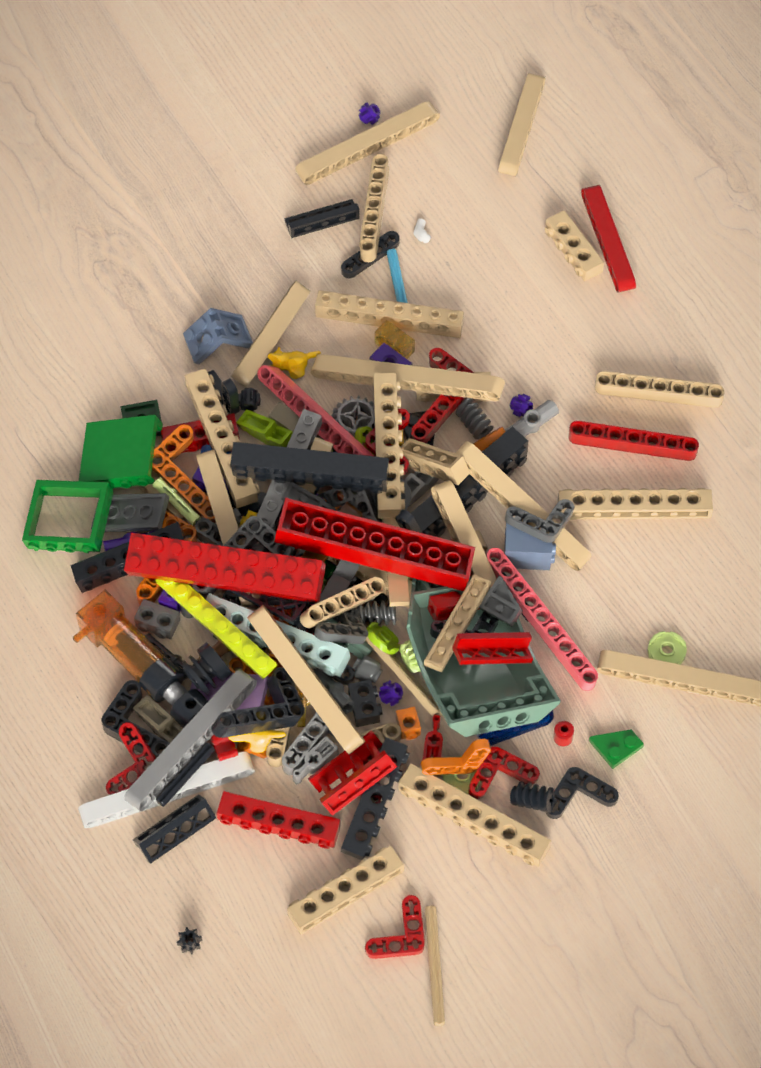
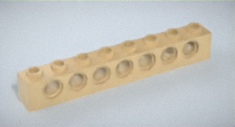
[315,290,464,338]
[184,368,260,509]
[373,373,405,518]
[558,488,713,520]
[398,763,551,867]

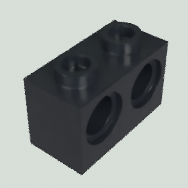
[348,679,383,727]

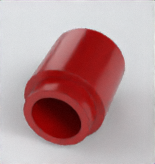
[553,721,574,747]

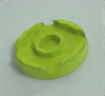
[366,622,401,655]

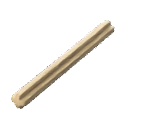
[425,906,445,1026]

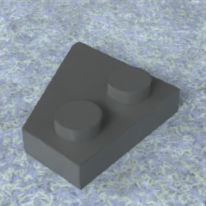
[479,576,523,627]

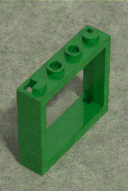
[22,480,114,554]

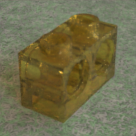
[375,320,415,359]

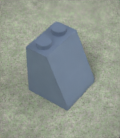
[504,523,556,570]

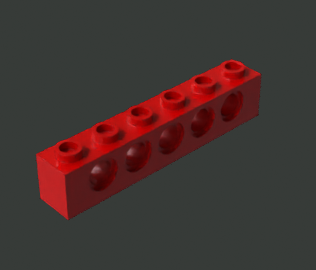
[217,791,341,849]

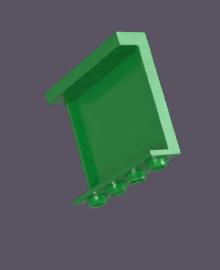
[79,415,163,489]

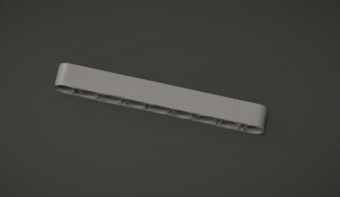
[124,669,257,811]

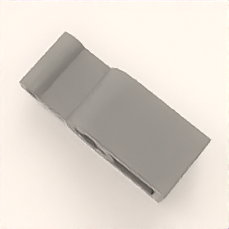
[293,736,339,785]

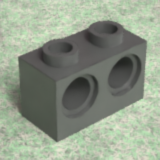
[134,599,180,639]

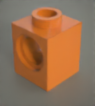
[396,706,421,740]

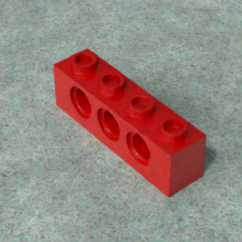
[161,413,239,453]

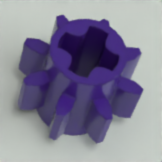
[359,102,380,125]
[510,394,533,417]
[379,680,403,706]

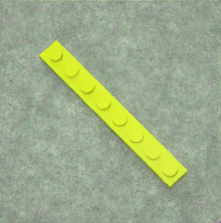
[155,579,277,679]

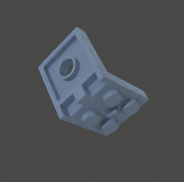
[183,308,253,364]

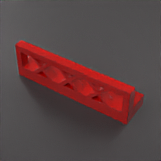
[452,632,533,665]

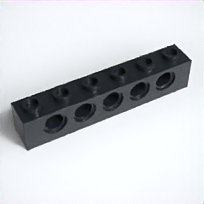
[71,522,186,593]
[341,737,410,860]

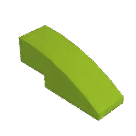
[236,409,293,447]

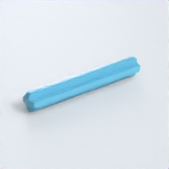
[387,249,408,303]

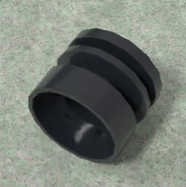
[181,642,233,695]

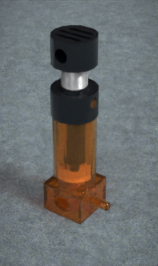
[73,589,208,729]

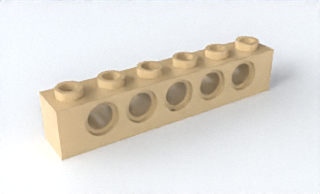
[287,846,404,935]

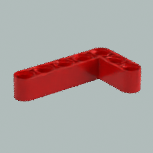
[411,348,474,444]

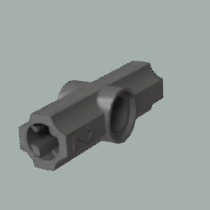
[312,668,355,715]

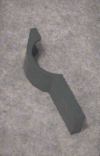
[316,560,360,612]

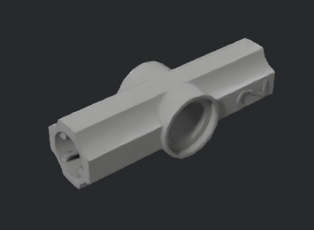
[505,400,559,437]

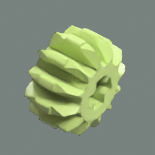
[400,640,420,673]

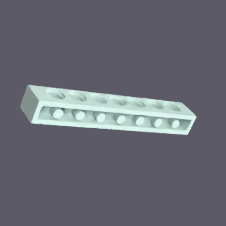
[206,594,351,677]

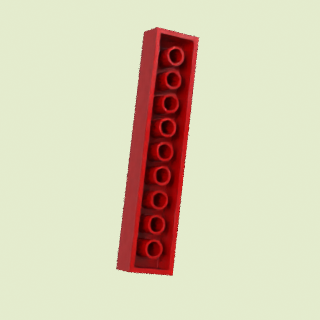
[274,498,476,591]
[124,533,326,603]

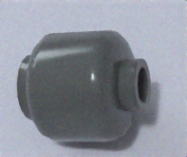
[352,655,383,683]

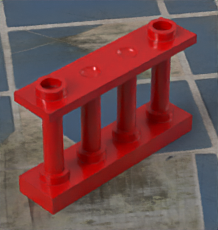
[308,730,397,816]

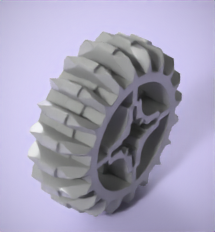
[331,396,375,438]

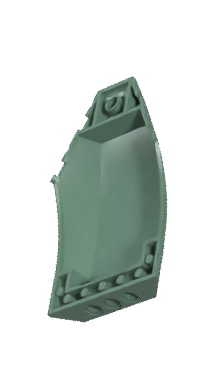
[407,576,561,737]

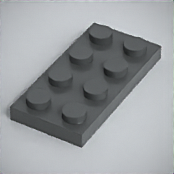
[91,493,169,532]

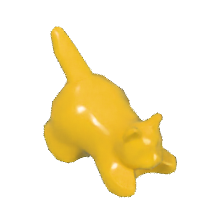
[268,347,321,379]
[228,730,286,753]

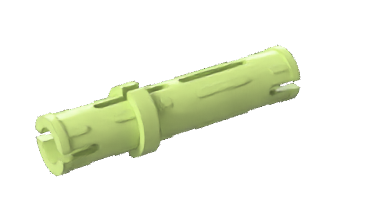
[152,477,201,526]

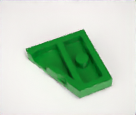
[589,729,644,769]

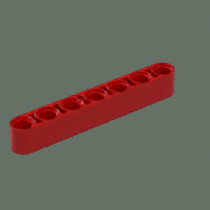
[581,185,636,293]
[568,421,699,461]

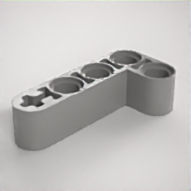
[282,712,335,775]

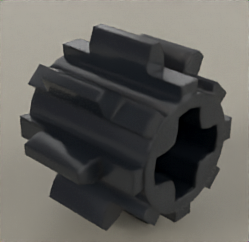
[238,388,261,412]
[176,927,202,955]

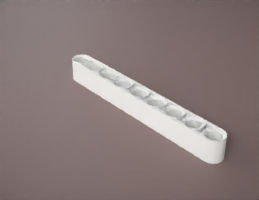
[78,752,255,828]

